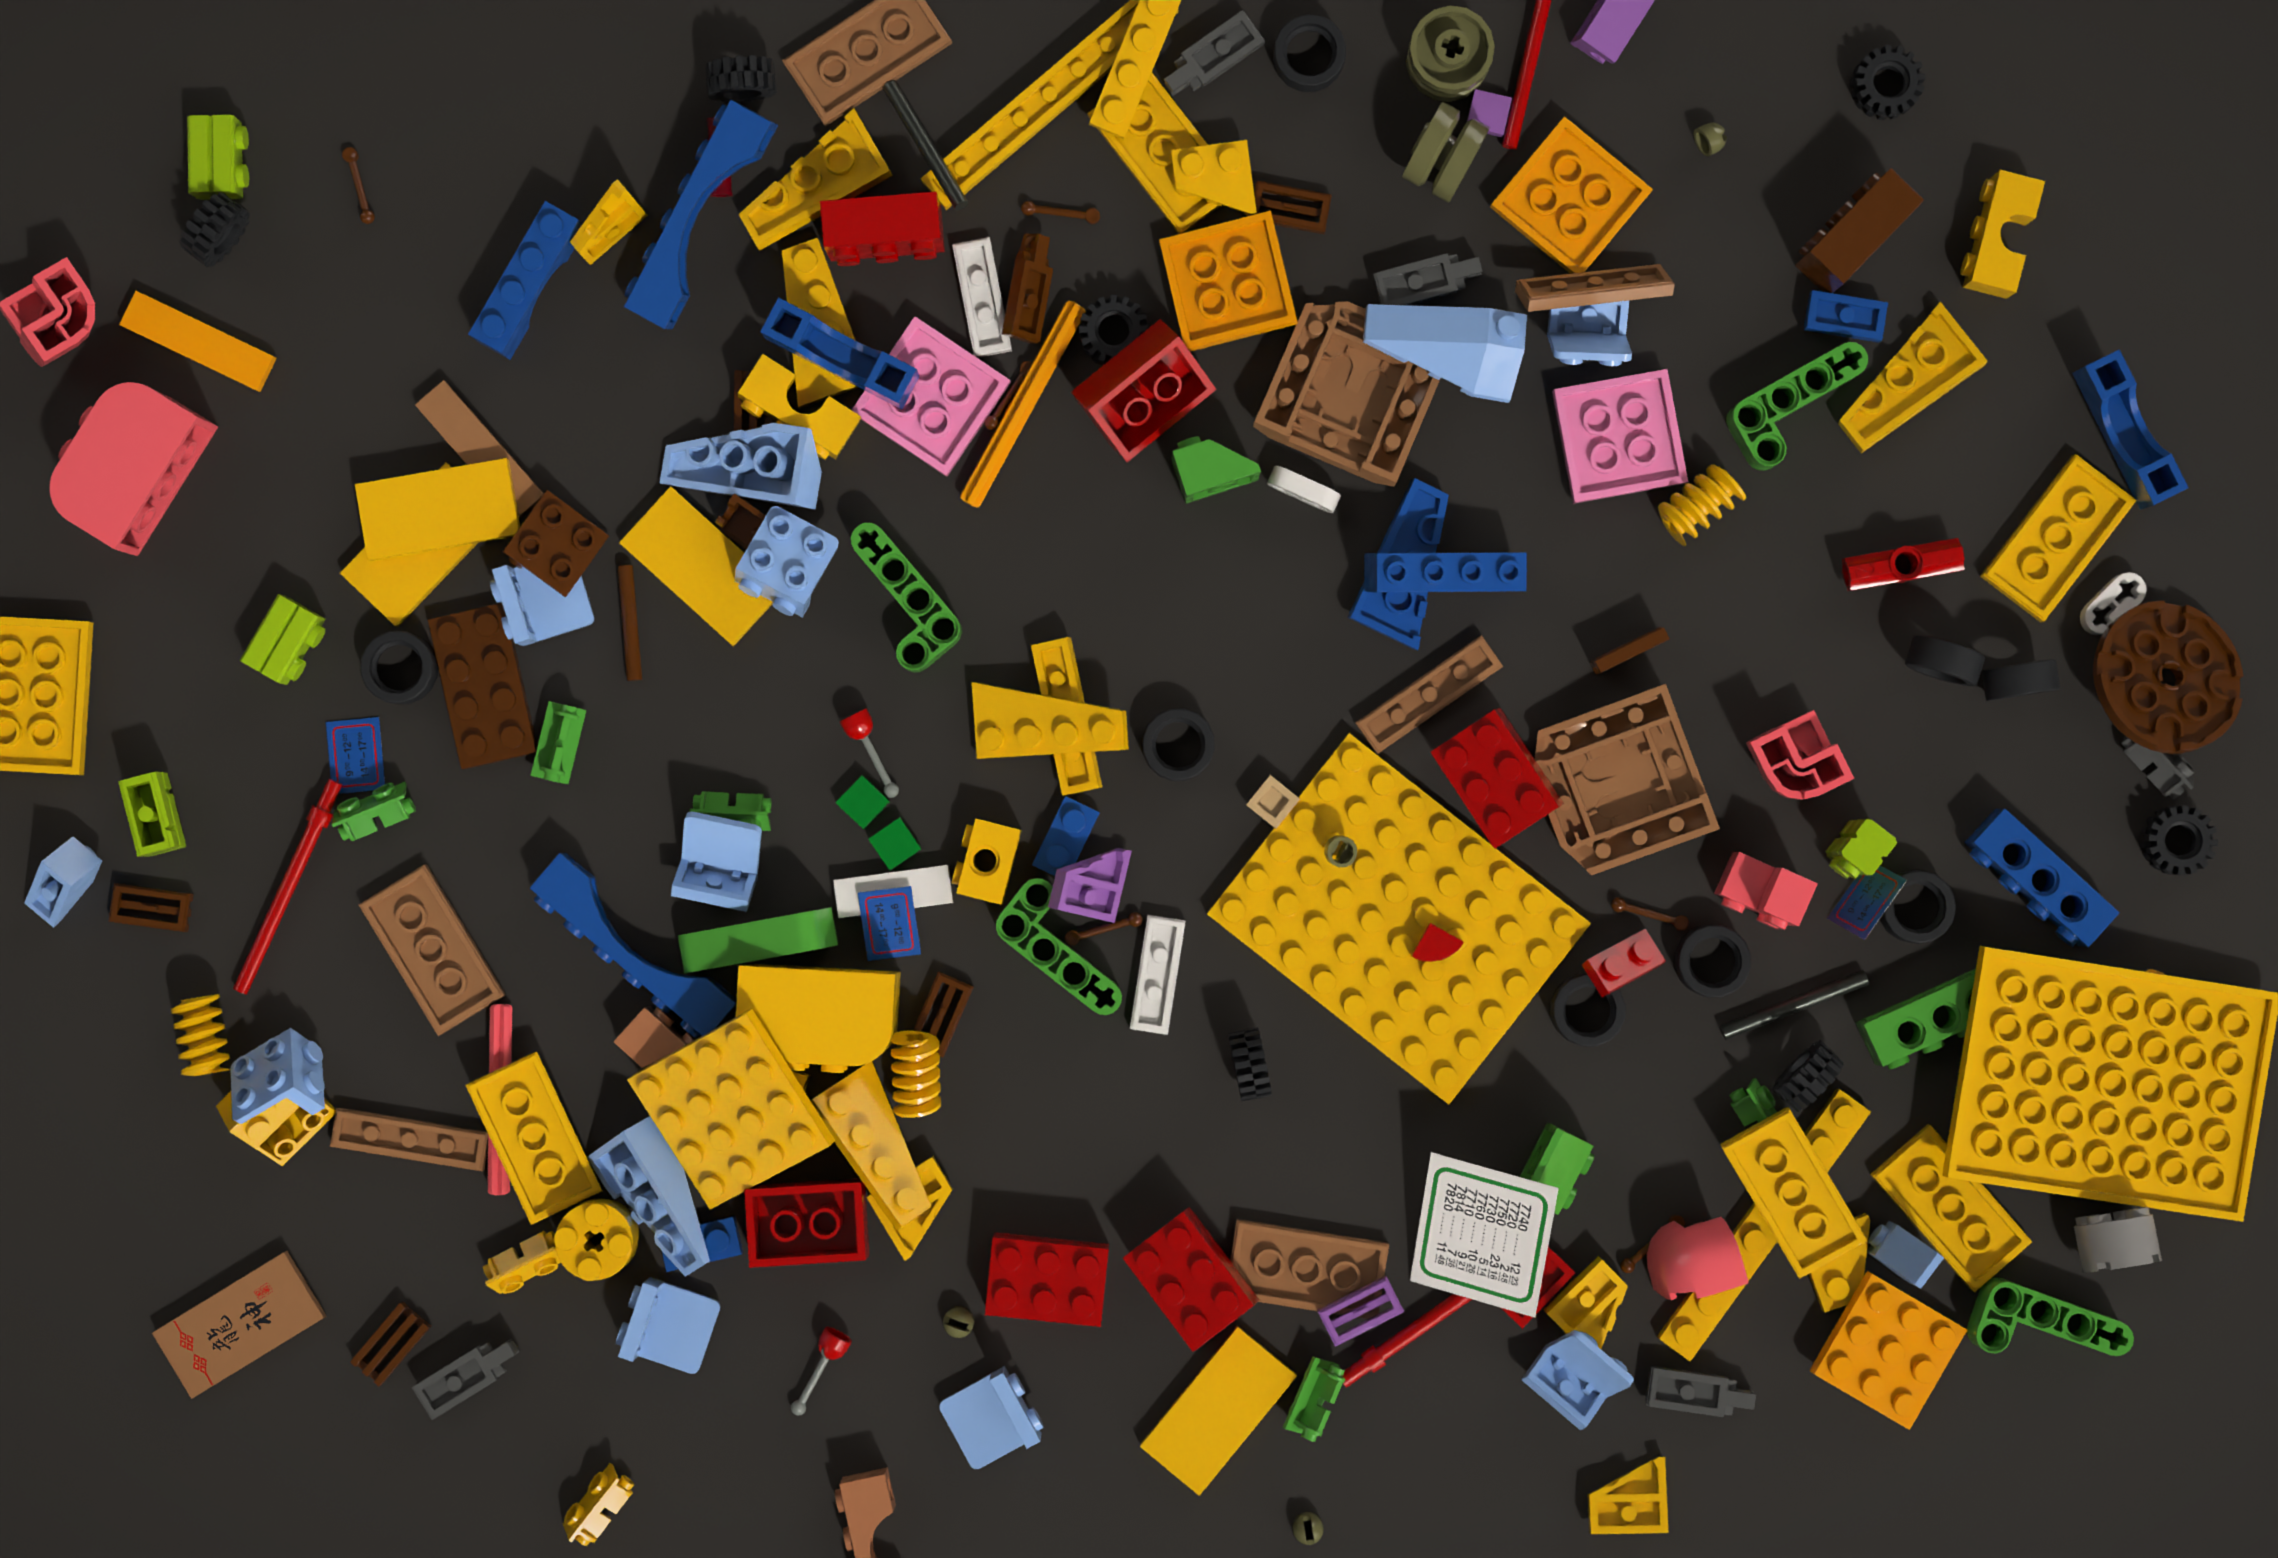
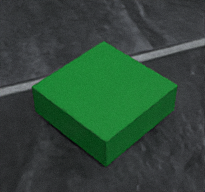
[836,775,890,829]
[868,817,922,871]

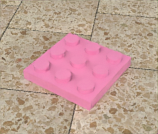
[852,317,1011,477]
[1552,369,1688,504]

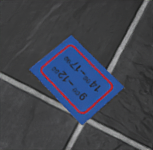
[326,717,385,794]
[1827,866,1907,940]
[858,886,921,961]

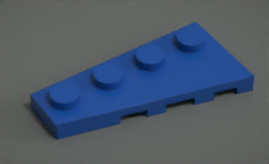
[1347,478,1449,650]

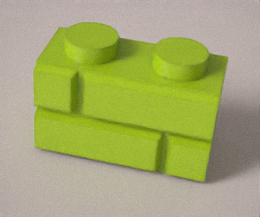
[187,115,249,200]
[240,594,326,685]
[118,772,187,857]
[1825,819,1897,879]

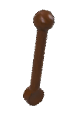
[342,147,375,224]
[1021,201,1100,225]
[984,361,1032,430]
[1611,897,1689,930]
[1065,912,1143,946]
[1620,1214,1685,1273]

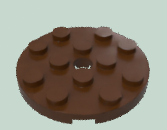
[2093,601,2244,754]

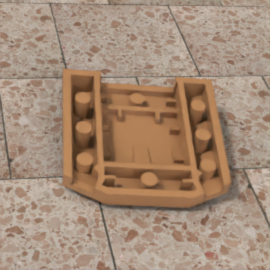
[1253,301,1441,487]
[1535,684,1720,875]

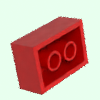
[820,191,945,266]
[1071,319,1217,462]
[1430,708,1564,849]
[744,1178,870,1268]
[1123,1207,1260,1352]
[985,1232,1109,1327]

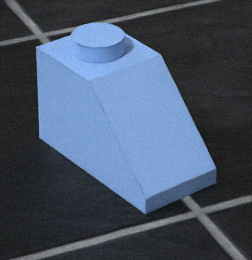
[24,837,102,928]
[1867,1221,1944,1289]

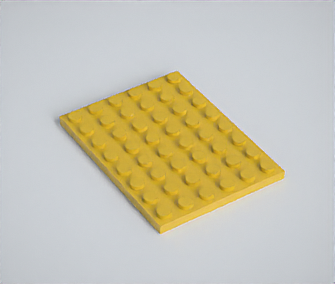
[1207,733,1591,1105]
[1942,946,2278,1222]

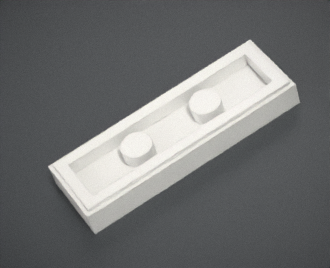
[952,237,1012,358]
[833,865,954,918]
[1130,915,1186,1035]

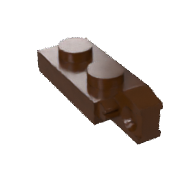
[1002,233,1053,344]

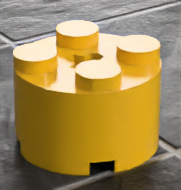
[554,1199,639,1281]

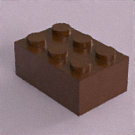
[1795,168,1924,293]

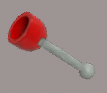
[839,708,899,798]
[791,1326,852,1416]

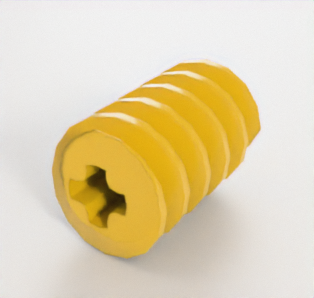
[1658,465,1746,546]
[171,994,230,1076]
[891,1030,941,1118]

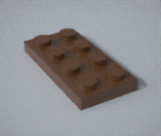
[428,603,537,770]

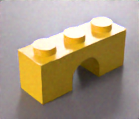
[1960,169,2045,299]
[738,354,861,460]

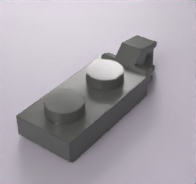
[1164,10,1265,97]
[1373,253,1483,305]
[412,1338,520,1420]
[1645,1366,1756,1417]

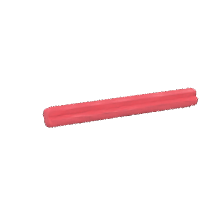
[487,1004,512,1195]

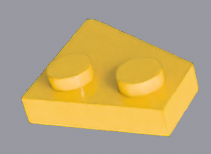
[1171,140,1257,216]
[570,179,648,265]
[866,1156,953,1261]
[1809,1213,1870,1313]
[1543,1256,1628,1349]
[1587,1457,1669,1534]

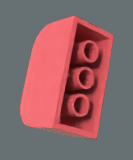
[50,382,218,556]

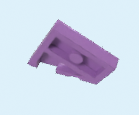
[1048,848,1132,923]

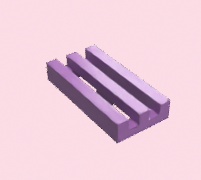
[1317,1276,1404,1347]

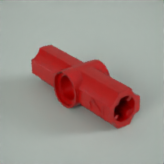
[1842,538,1965,592]

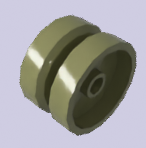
[1406,5,1495,102]
[1402,102,1490,203]

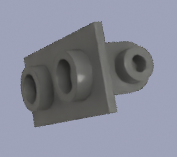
[2120,737,2195,800]

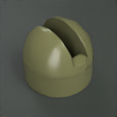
[1694,122,1727,157]
[1324,835,1357,867]
[943,1306,974,1338]
[1292,1512,1324,1545]

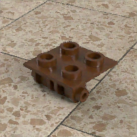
[502,490,609,597]

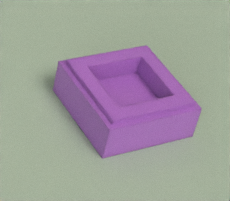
[1467,89,1512,138]

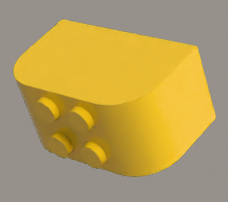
[736,963,901,1073]

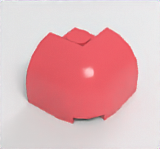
[0,257,95,367]
[1746,710,1855,800]
[1646,1217,1749,1300]

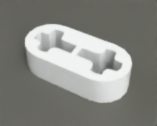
[1267,466,1341,513]
[2080,572,2147,635]

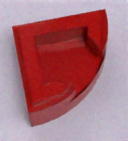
[1411,923,1464,962]

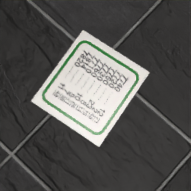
[1410,1152,1559,1318]

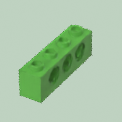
[1855,968,1976,1070]

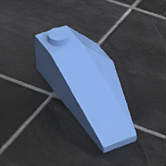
[1363,304,1527,403]
[660,423,822,510]
[587,1116,710,1277]

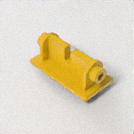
[483,1231,561,1294]
[563,1463,635,1546]

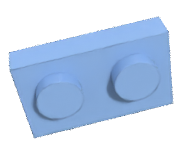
[1547,301,1632,366]
[735,506,839,618]
[490,565,595,646]
[671,811,762,912]
[230,1028,325,1124]
[616,1277,721,1374]
[1521,1330,1634,1430]
[940,1366,1044,1469]

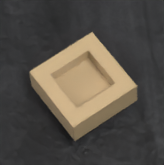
[1246,775,1300,829]

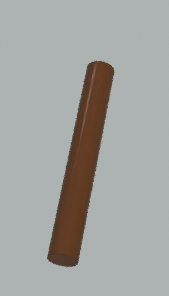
[618,565,642,681]

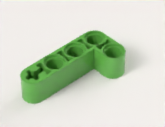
[1726,342,1868,471]
[851,522,962,672]
[996,878,1122,1015]
[677,907,838,973]
[1967,1277,2134,1356]

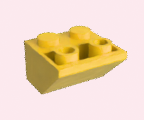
[216,1091,336,1166]

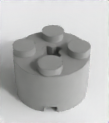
[2074,1207,2162,1273]

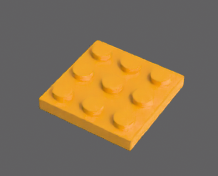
[1490,116,1653,274]
[1159,210,1298,352]
[1809,1271,1967,1430]

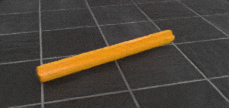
[960,300,1086,508]

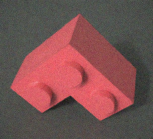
[1714,852,1818,930]

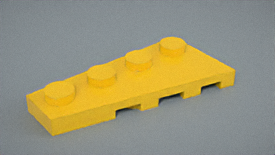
[739,108,892,251]
[782,237,858,409]
[1838,302,1987,454]
[972,682,1129,759]
[811,1062,931,1231]

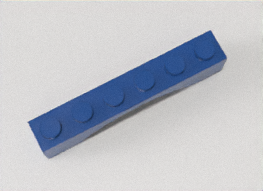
[624,100,778,330]
[530,853,737,1039]

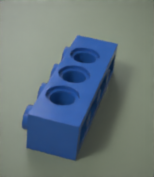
[1364,552,1527,592]
[1964,808,2120,947]

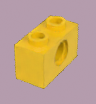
[952,818,1022,905]

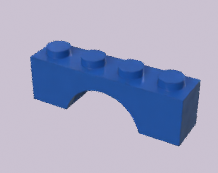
[468,201,582,360]
[760,297,920,409]
[2072,349,2189,510]

